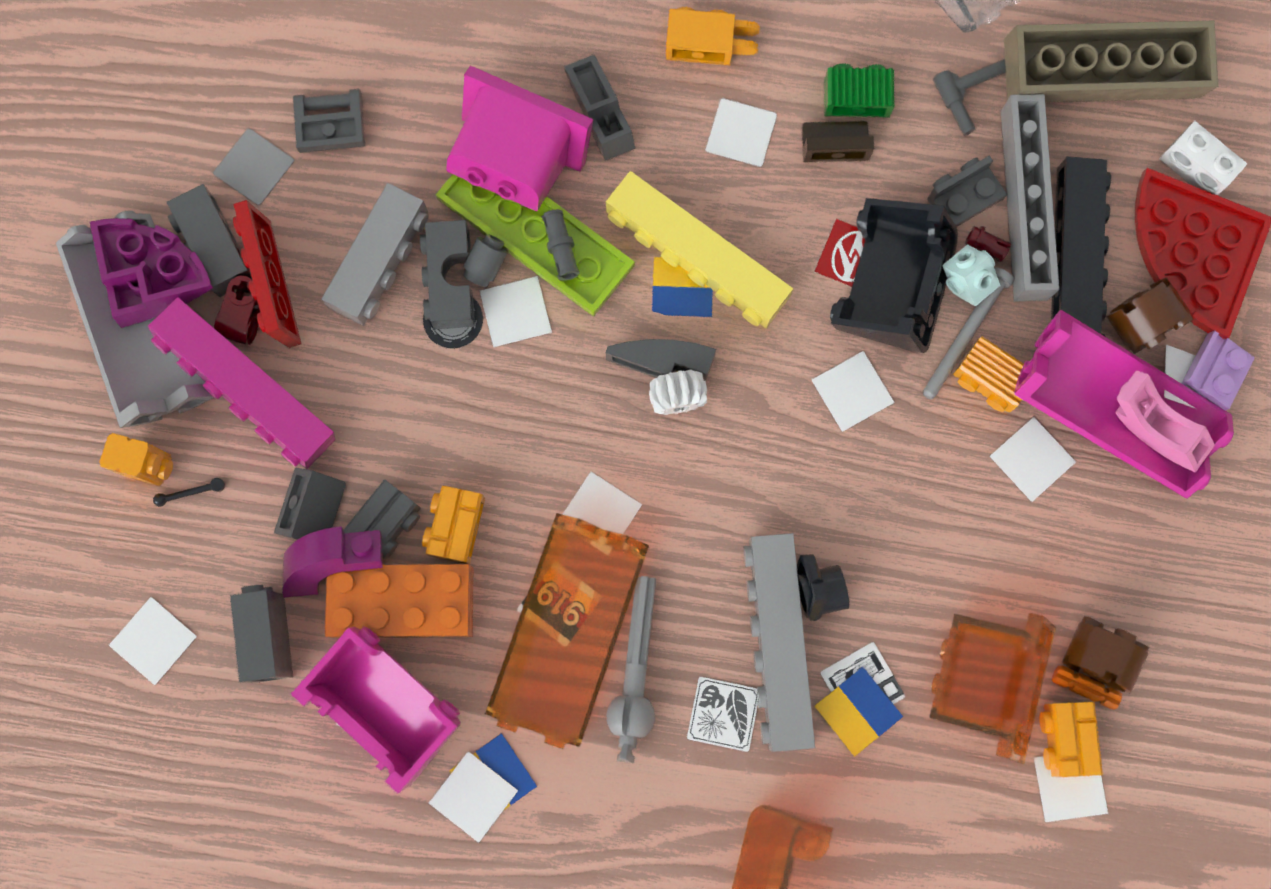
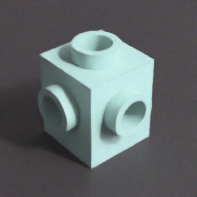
[942,245,1001,307]

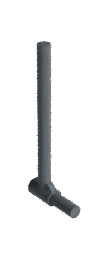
[933,59,1006,136]

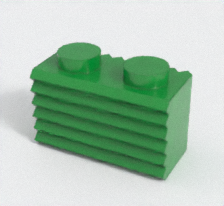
[824,64,894,118]

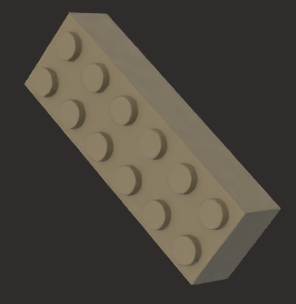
[1004,20,1218,102]

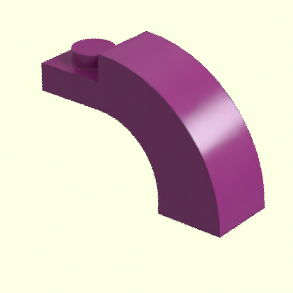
[282,526,383,598]

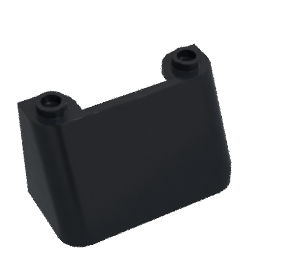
[830,198,958,353]

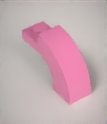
[1115,370,1215,472]

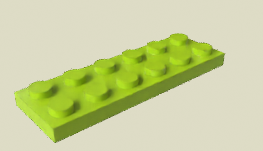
[435,174,635,317]

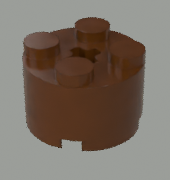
[1106,277,1194,354]
[1062,616,1149,693]

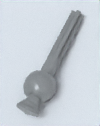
[606,576,656,763]

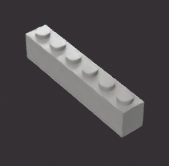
[1001,94,1059,302]
[743,533,815,752]

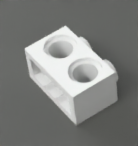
[1159,121,1247,195]

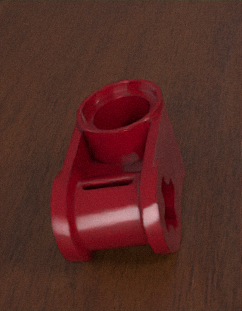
[214,276,260,345]

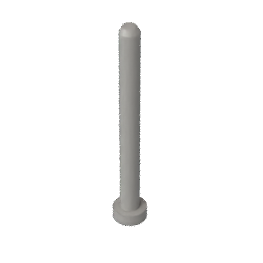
[923,267,1015,400]

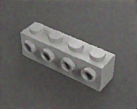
[321,183,429,326]

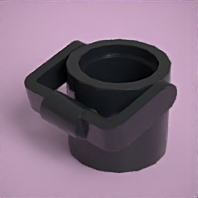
[797,554,850,621]

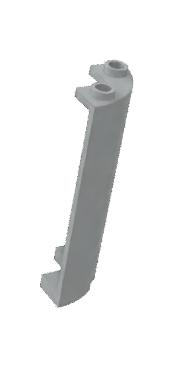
[56,211,213,428]

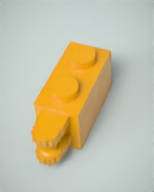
[665,7,760,65]

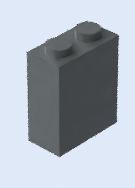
[230,585,293,683]

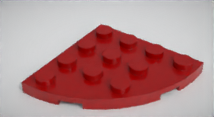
[1135,168,1271,340]

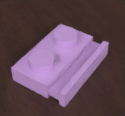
[1181,331,1255,411]

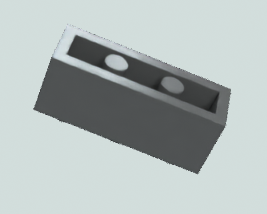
[167,184,252,297]

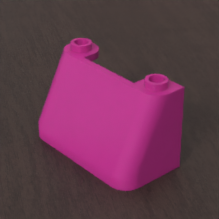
[291,626,461,794]

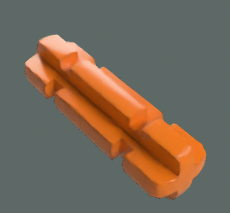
[1052,665,1123,709]

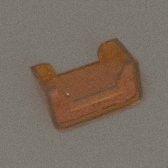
[731,805,833,889]

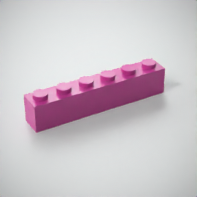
[148,297,335,469]

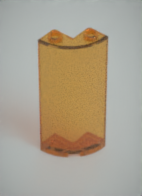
[485,513,649,749]

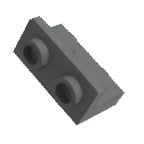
[927,155,1007,227]

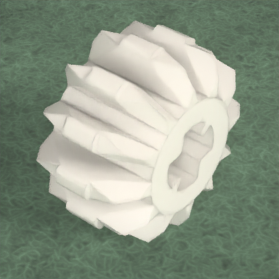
[649,370,707,415]

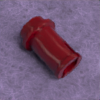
[965,226,1011,262]

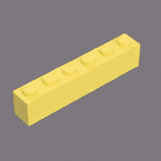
[606,171,793,328]

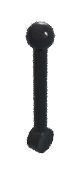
[153,478,225,507]

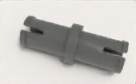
[542,209,580,281]

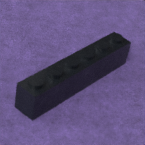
[1051,156,1111,337]

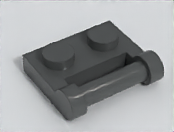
[293,89,365,153]

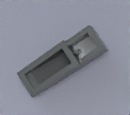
[564,55,636,161]
[605,339,716,381]

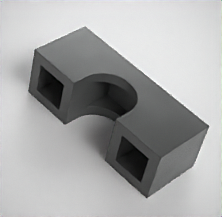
[420,220,475,329]

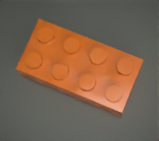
[325,564,474,638]

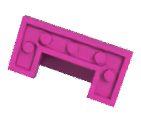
[446,65,593,211]

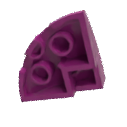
[90,218,213,328]

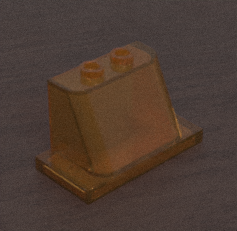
[929,613,1056,764]

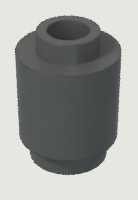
[463,234,508,287]

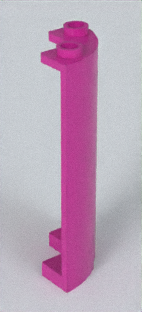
[1014,310,1234,499]

